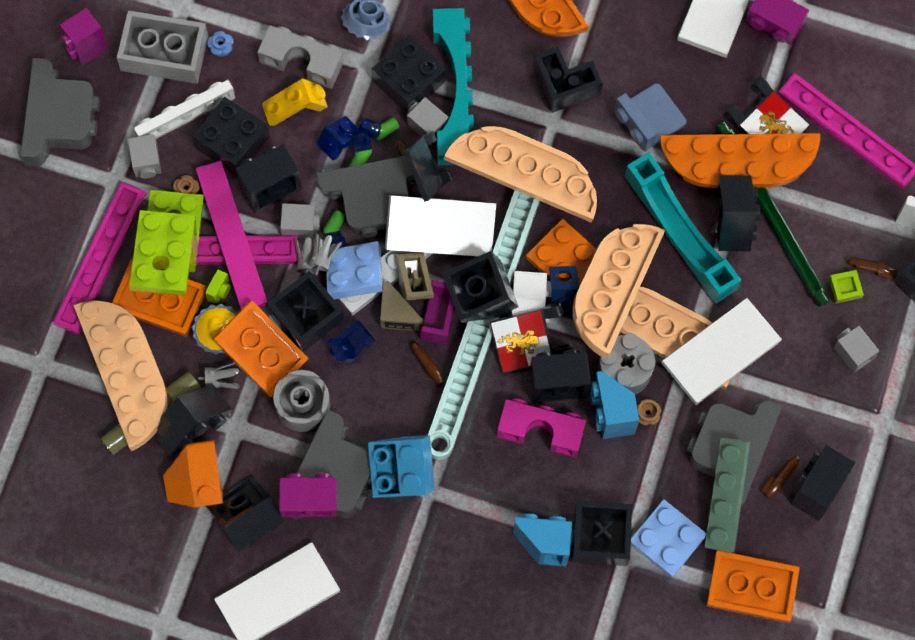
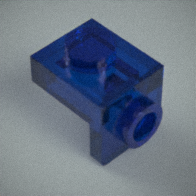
[317,116,364,161]
[327,320,376,363]

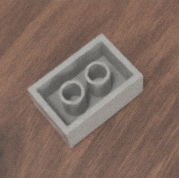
[117,10,208,84]

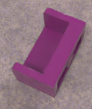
[421,280,455,346]

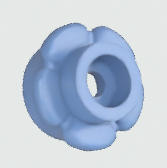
[207,31,233,57]

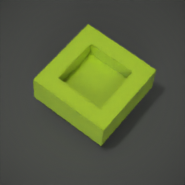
[205,270,231,305]
[829,270,864,304]

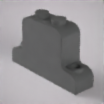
[21,58,100,167]
[317,156,417,238]
[687,401,783,508]
[289,410,372,520]

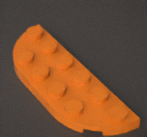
[508,0,589,37]
[660,133,820,188]

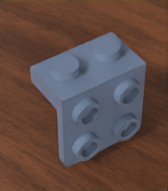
[615,84,686,151]

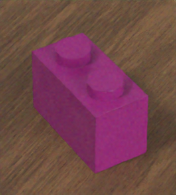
[746,0,809,45]
[60,8,108,66]
[280,473,337,517]

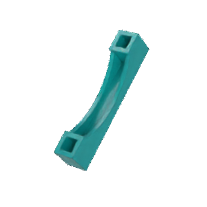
[433,8,474,165]
[625,152,741,304]

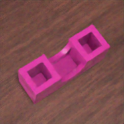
[497,398,586,458]

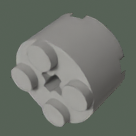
[598,333,655,394]
[274,370,330,432]

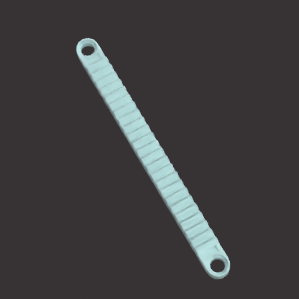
[428,190,540,460]

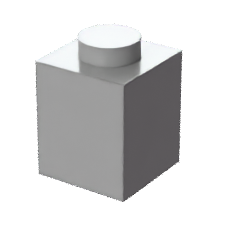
[407,97,449,145]
[128,134,162,179]
[280,203,320,239]
[834,326,879,374]

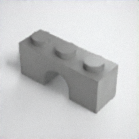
[258,25,344,89]

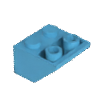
[589,371,639,439]
[368,435,435,498]
[513,514,572,567]

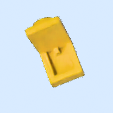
[262,79,328,126]

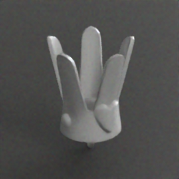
[309,233,343,275]
[295,237,316,274]
[198,362,240,389]

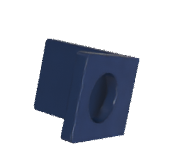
[549,266,579,315]

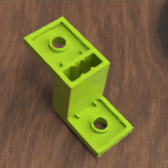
[129,190,204,296]

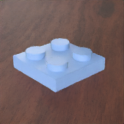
[327,241,383,300]
[631,500,707,578]

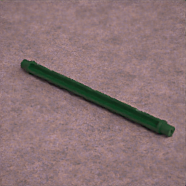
[716,121,830,307]

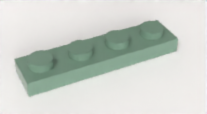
[705,437,751,553]

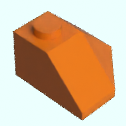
[163,440,223,508]

